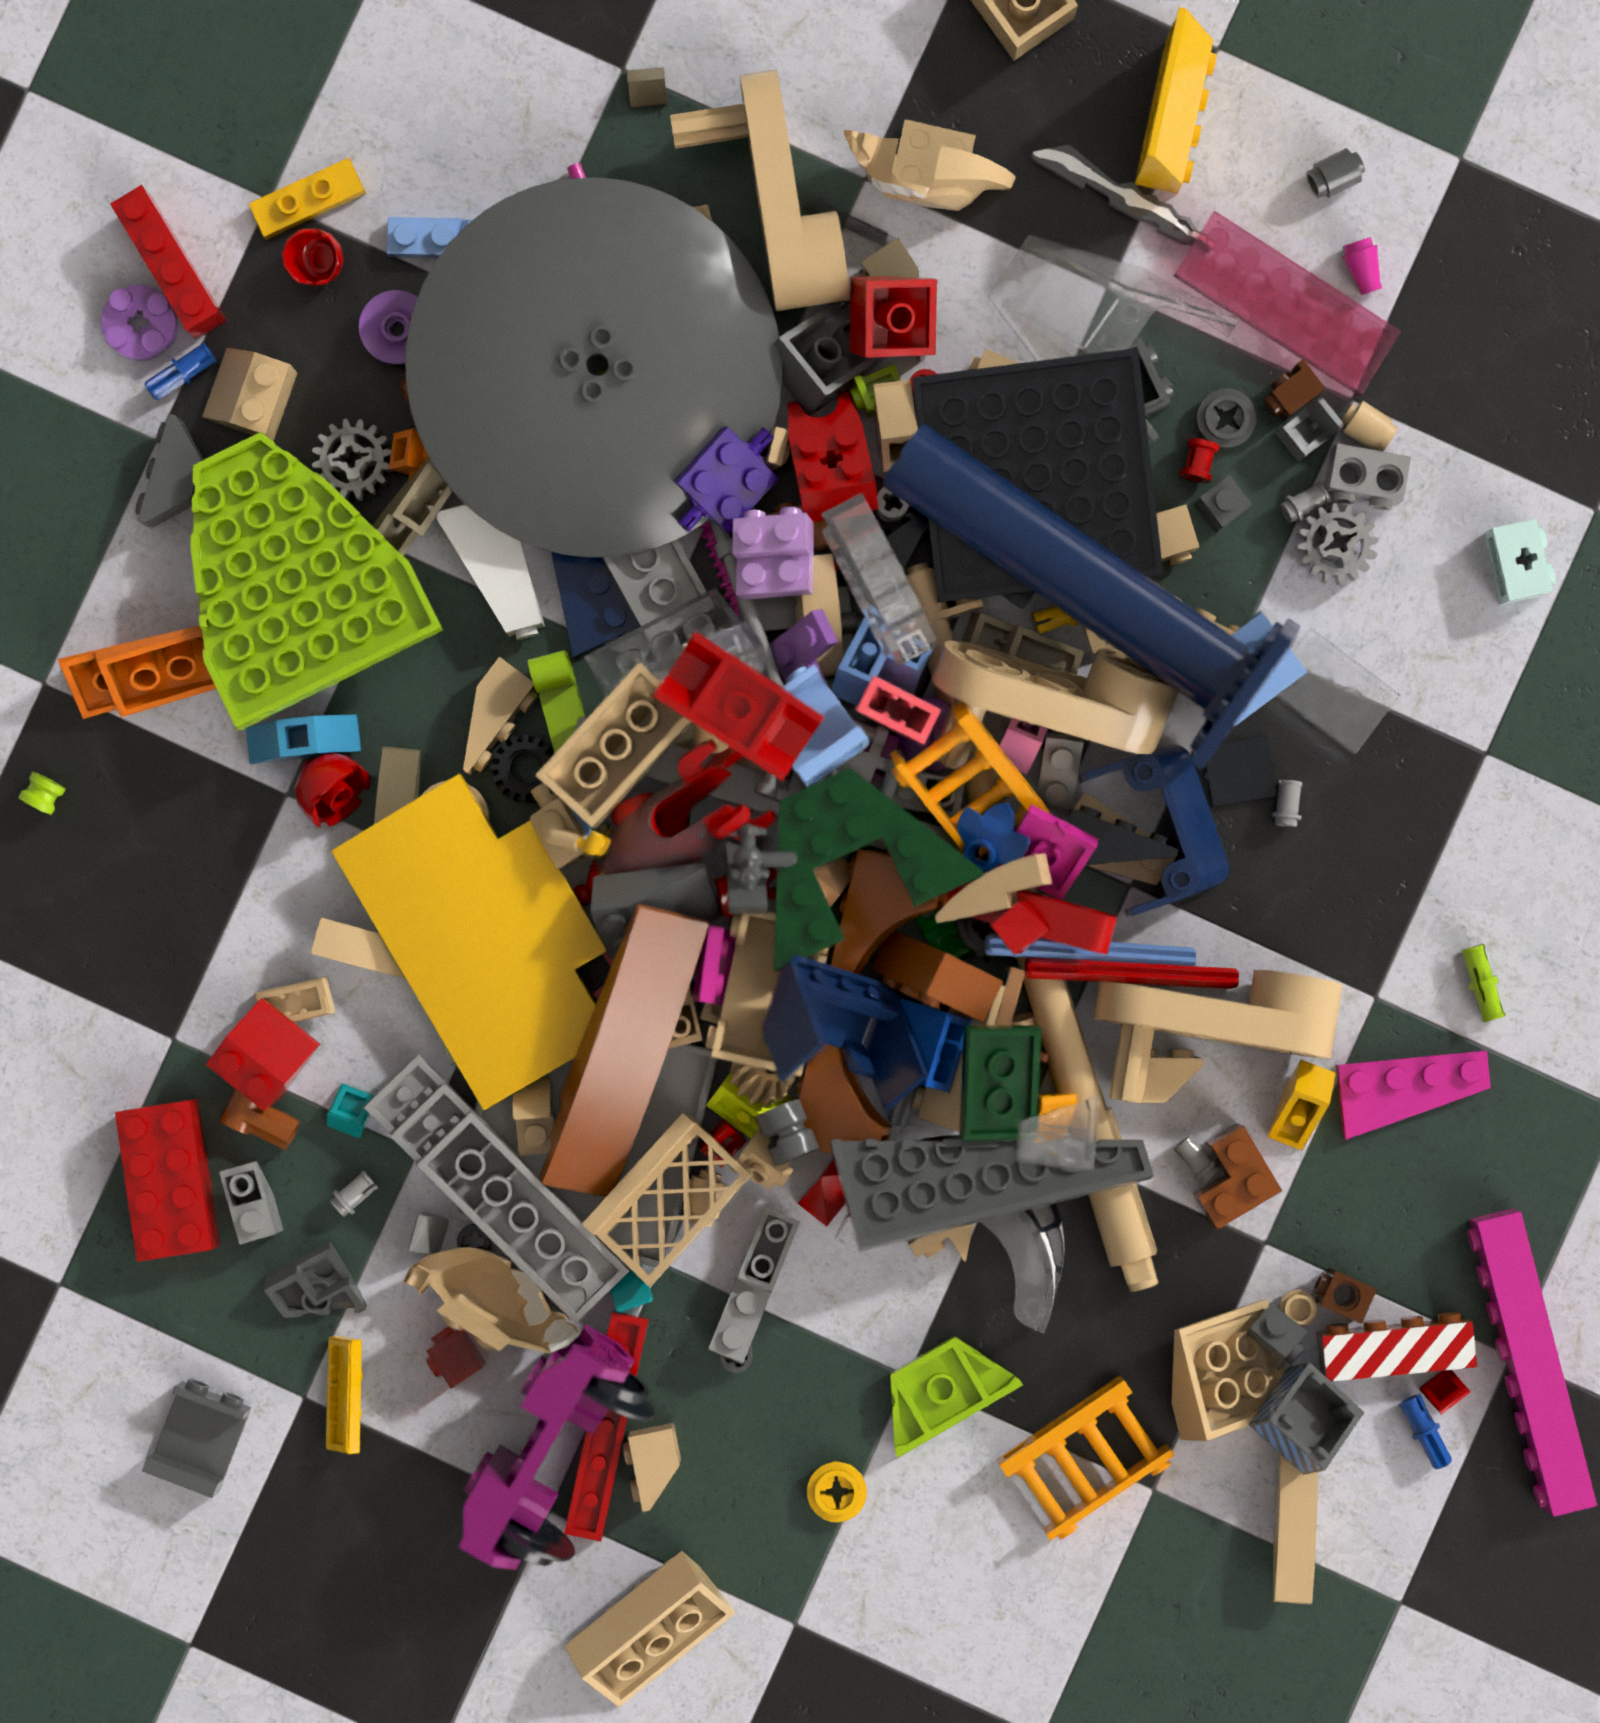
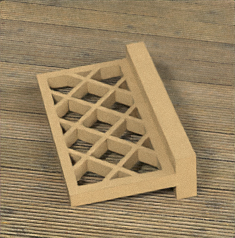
[582,1113,752,1287]

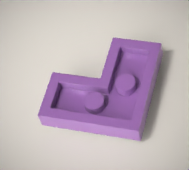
[769,609,838,688]

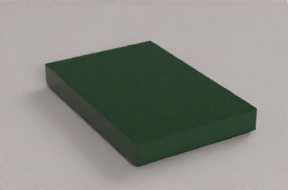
[959,1025,1041,1141]

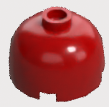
[295,753,370,828]

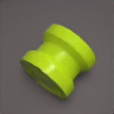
[18,771,66,815]

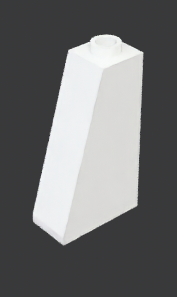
[436,505,545,640]

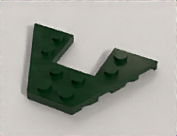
[774,768,985,972]

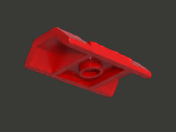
[653,631,825,781]

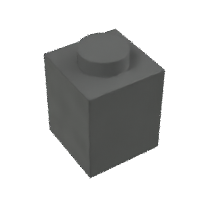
[1194,475,1252,533]

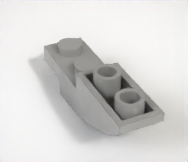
[708,1207,800,1364]

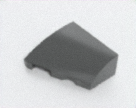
[264,1241,367,1318]

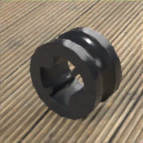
[457,1223,492,1251]

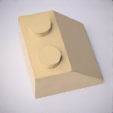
[202,348,297,441]

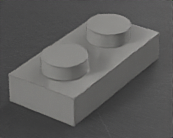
[1036,732,1084,811]

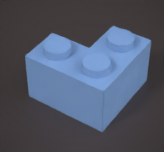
[831,614,935,706]

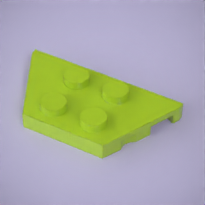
[890,1336,1023,1458]

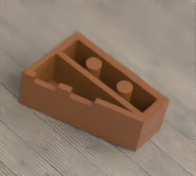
[871,931,1003,1023]

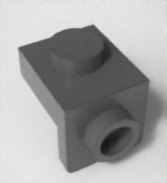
[1275,397,1344,462]
[1247,1303,1307,1371]

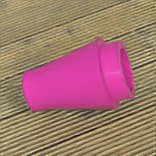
[1341,237,1382,295]

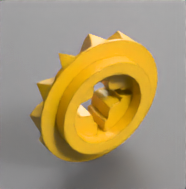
[807,1461,867,1522]

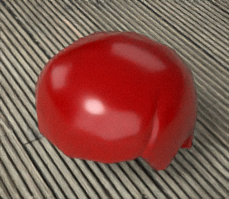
[282,229,344,286]

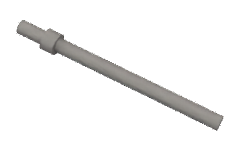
[709,519,784,687]

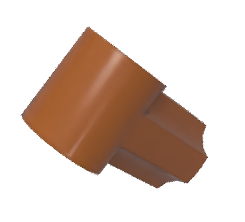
[219,1089,301,1150]

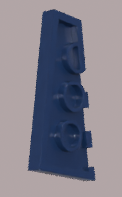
[551,552,640,659]

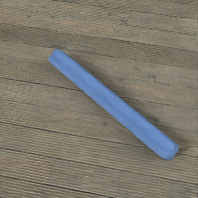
[985,934,1196,966]

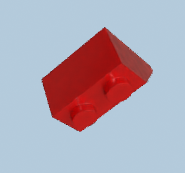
[850,276,937,358]
[205,998,321,1111]

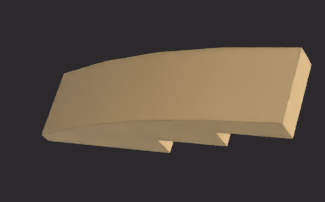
[1273,1452,1318,1604]

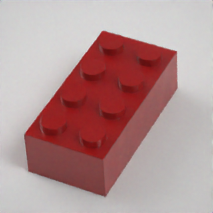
[115,1098,220,1262]

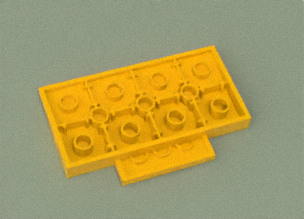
[331,774,607,1110]

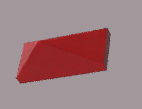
[798,1159,845,1227]

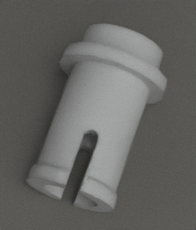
[1280,482,1330,523]
[1272,780,1302,827]
[1173,1134,1220,1183]
[330,1170,379,1217]

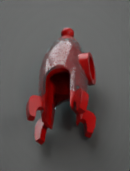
[573,739,777,906]

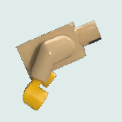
[530,783,625,870]

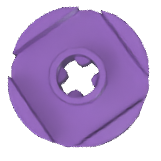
[101,285,178,361]

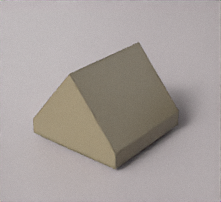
[627,67,667,108]

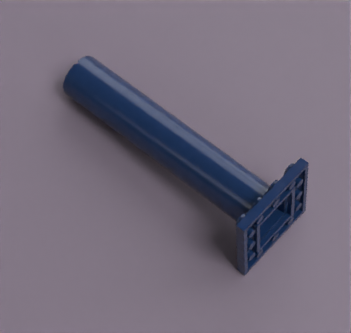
[882,424,1301,769]

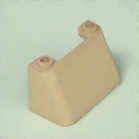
[705,912,828,1077]

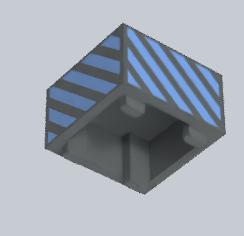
[1249,1362,1365,1475]

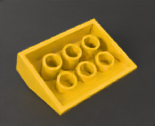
[1135,7,1217,194]

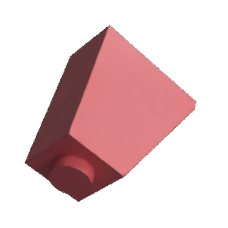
[855,675,941,744]

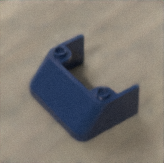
[1079,745,1229,917]
[762,955,929,1111]

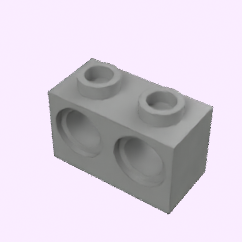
[1324,443,1411,510]

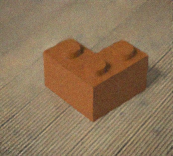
[1193,1123,1283,1229]

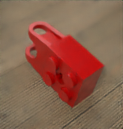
[788,391,879,522]

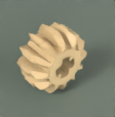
[730,1062,795,1108]

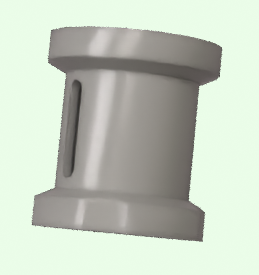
[877,487,909,523]

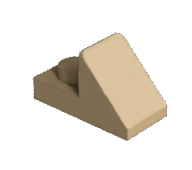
[513,1077,555,1156]
[907,1223,974,1262]

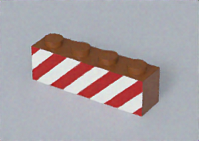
[1316,1312,1477,1382]

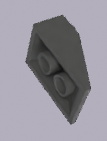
[774,300,887,416]
[591,862,722,959]

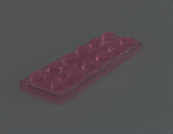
[1173,211,1401,396]

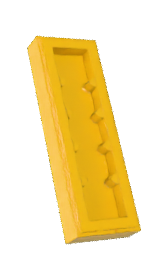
[248,157,366,240]
[326,1336,363,1454]

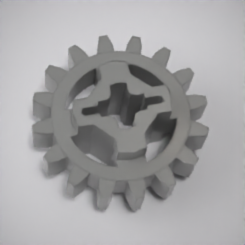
[312,419,393,501]
[1295,503,1379,585]

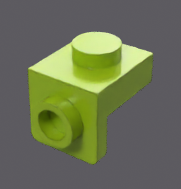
[849,364,901,418]

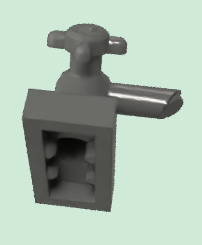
[725,824,797,914]

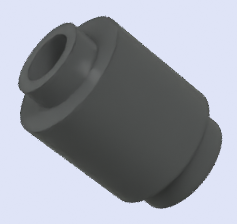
[1306,148,1365,199]

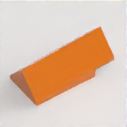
[58,625,217,719]

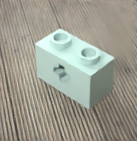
[1484,518,1555,605]

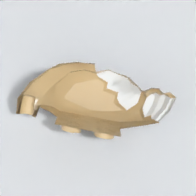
[844,119,1016,211]
[403,1247,580,1354]

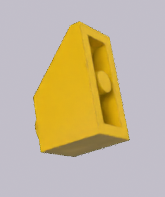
[1267,1059,1335,1151]

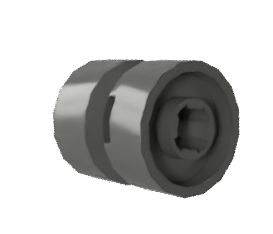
[755,1099,820,1167]

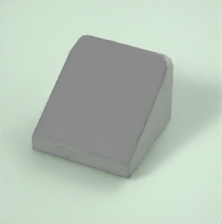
[408,1211,449,1254]

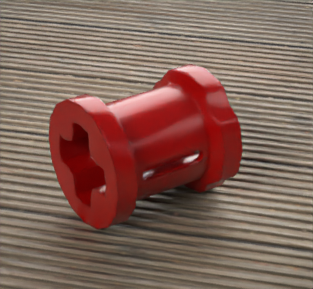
[1179,438,1219,484]

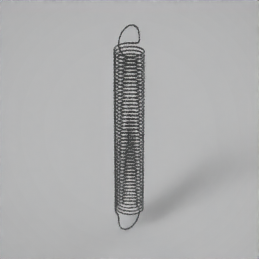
[798,195,895,246]

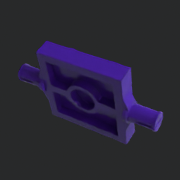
[673,426,779,534]

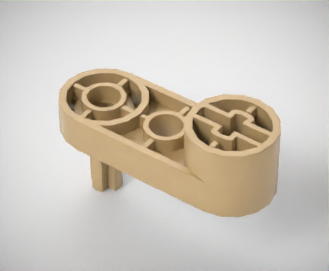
[670,69,850,311]
[932,640,1179,769]
[1093,970,1343,1104]

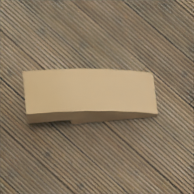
[794,554,843,677]
[935,854,1052,923]
[311,918,406,979]

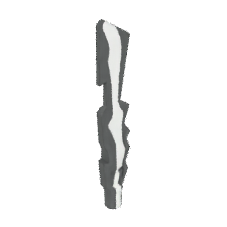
[1031,144,1215,254]

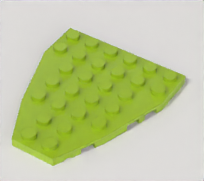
[190,432,443,731]

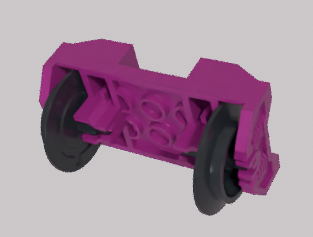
[458,1324,655,1570]

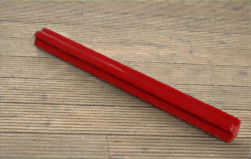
[1024,957,1239,989]

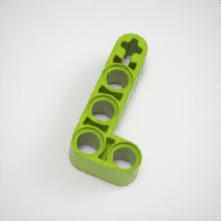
[528,650,586,753]

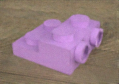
[732,507,814,600]

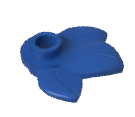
[957,803,1030,873]

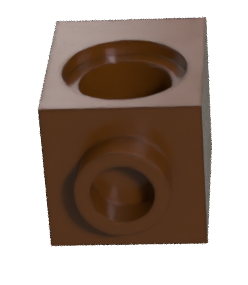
[1313,1267,1377,1324]

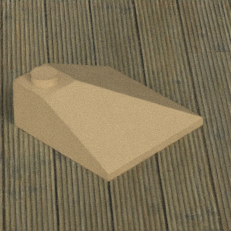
[1172,1299,1286,1441]

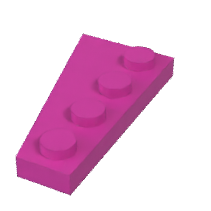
[1336,1050,1491,1140]

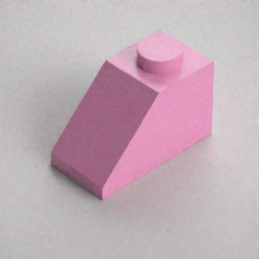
[999,717,1048,775]

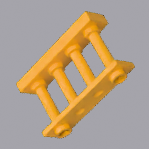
[890,701,1052,874]
[997,1375,1175,1541]

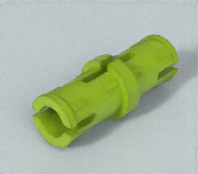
[1461,944,1506,1022]

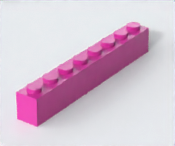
[1467,1208,1597,1517]

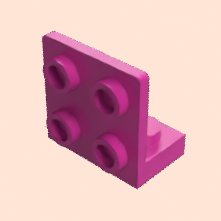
[692,925,737,1005]

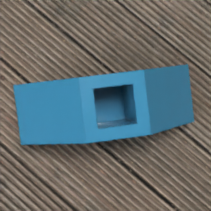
[246,714,362,764]

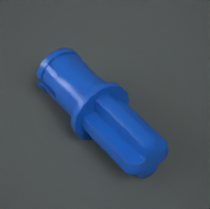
[145,342,217,400]
[1398,1393,1452,1470]

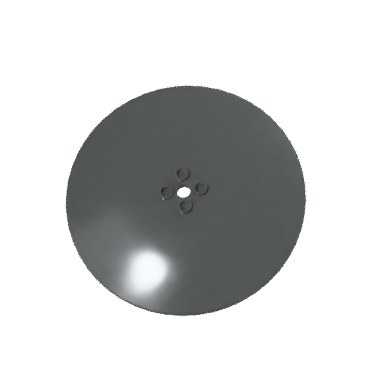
[405,178,782,558]

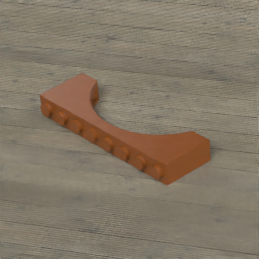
[797,849,949,1154]

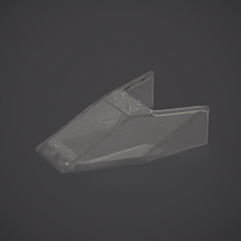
[987,235,1240,450]

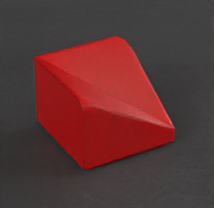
[991,900,1050,955]

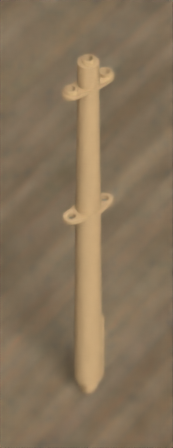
[886,563,1158,1292]

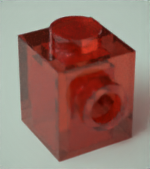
[426,1326,486,1388]

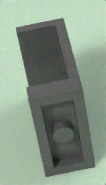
[142,1379,252,1498]

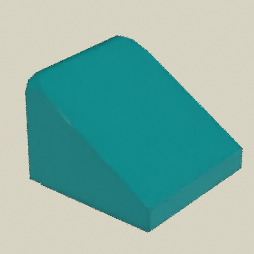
[326,1083,374,1138]
[610,1264,654,1313]

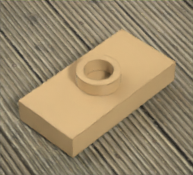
[254,976,336,1022]

